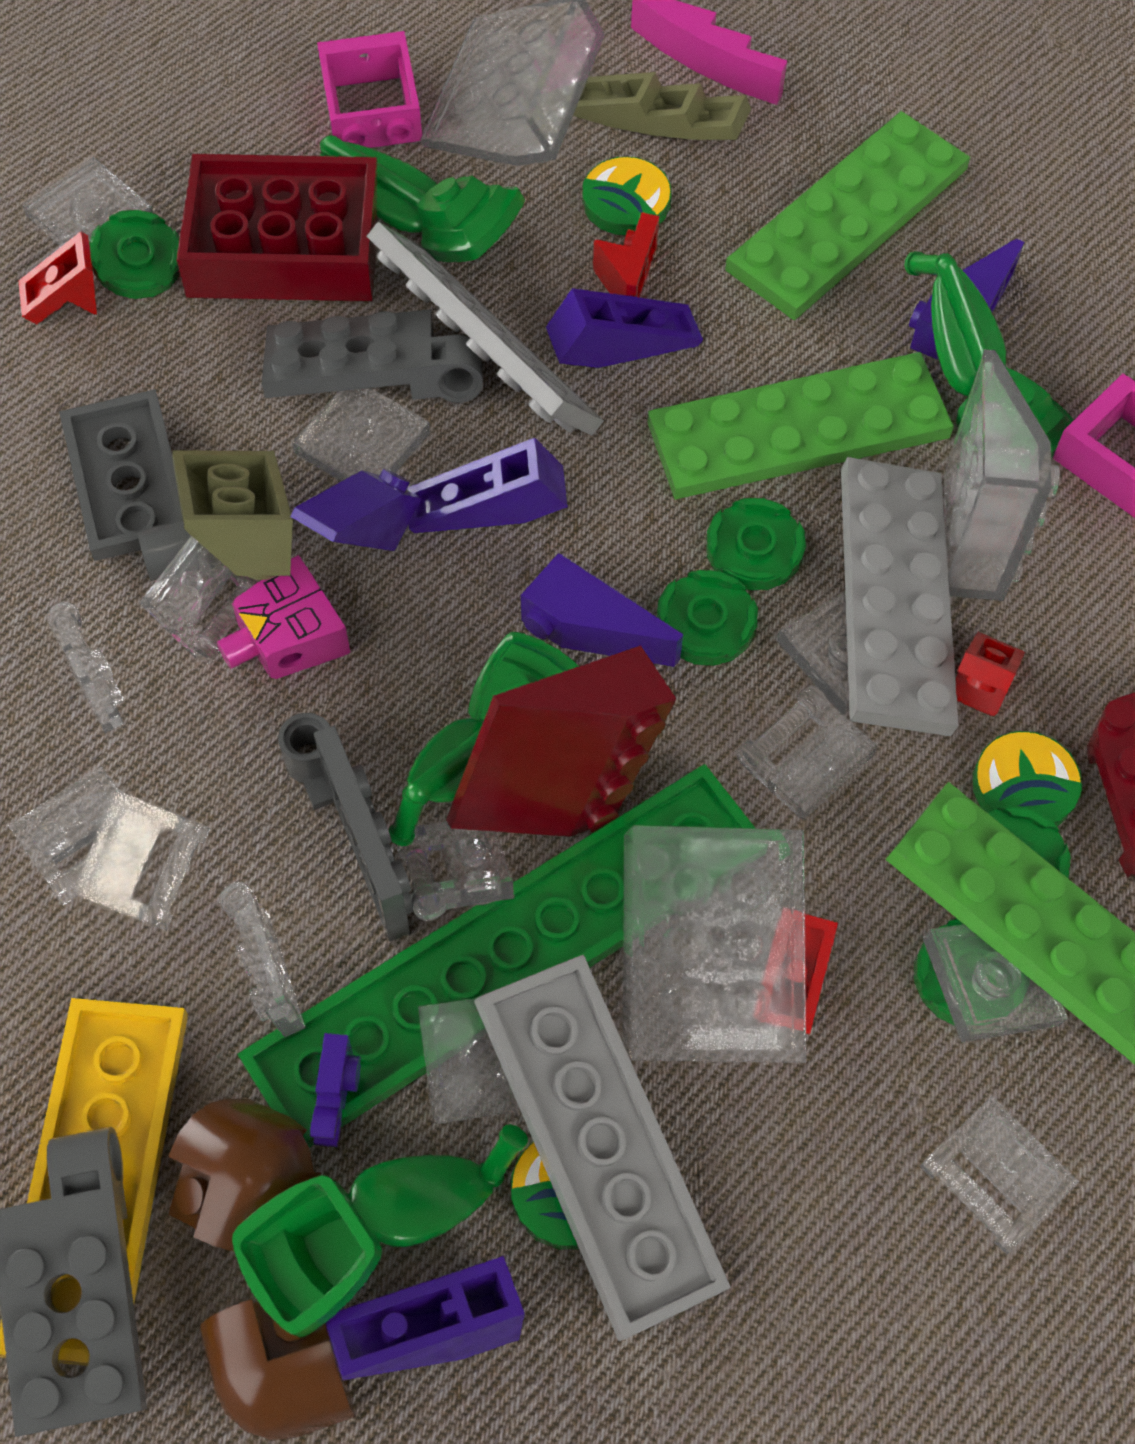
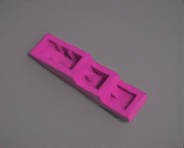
[631,0,787,105]

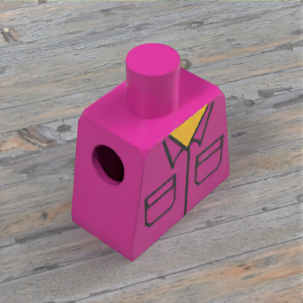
[216,555,351,679]

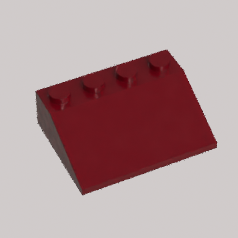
[177,154,378,302]
[446,645,677,837]

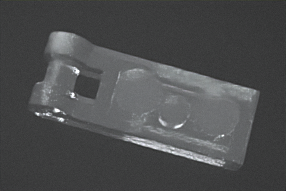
[219,882,306,1037]

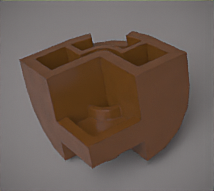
[168,1099,322,1252]
[200,1298,356,1441]

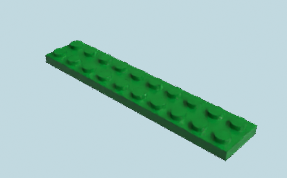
[237,764,769,1148]

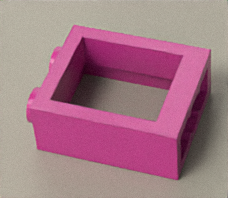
[317,31,423,148]
[1053,373,1135,518]

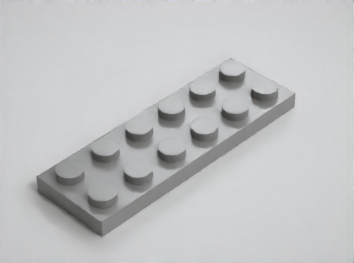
[367,221,604,436]
[841,457,959,736]
[474,954,731,1341]

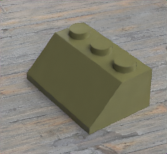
[172,450,293,580]

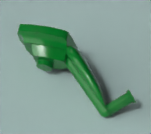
[320,135,525,262]
[904,251,1074,480]
[388,632,579,846]
[232,1124,528,1337]

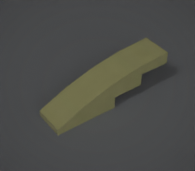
[564,72,751,140]

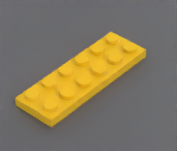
[0,998,188,1366]

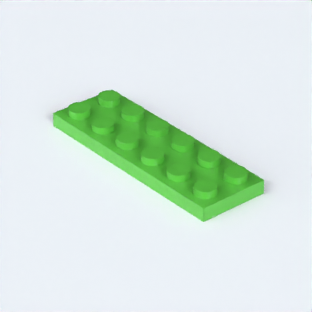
[725,111,970,321]
[647,352,954,500]
[885,782,1135,1064]

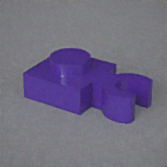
[310,1033,361,1147]

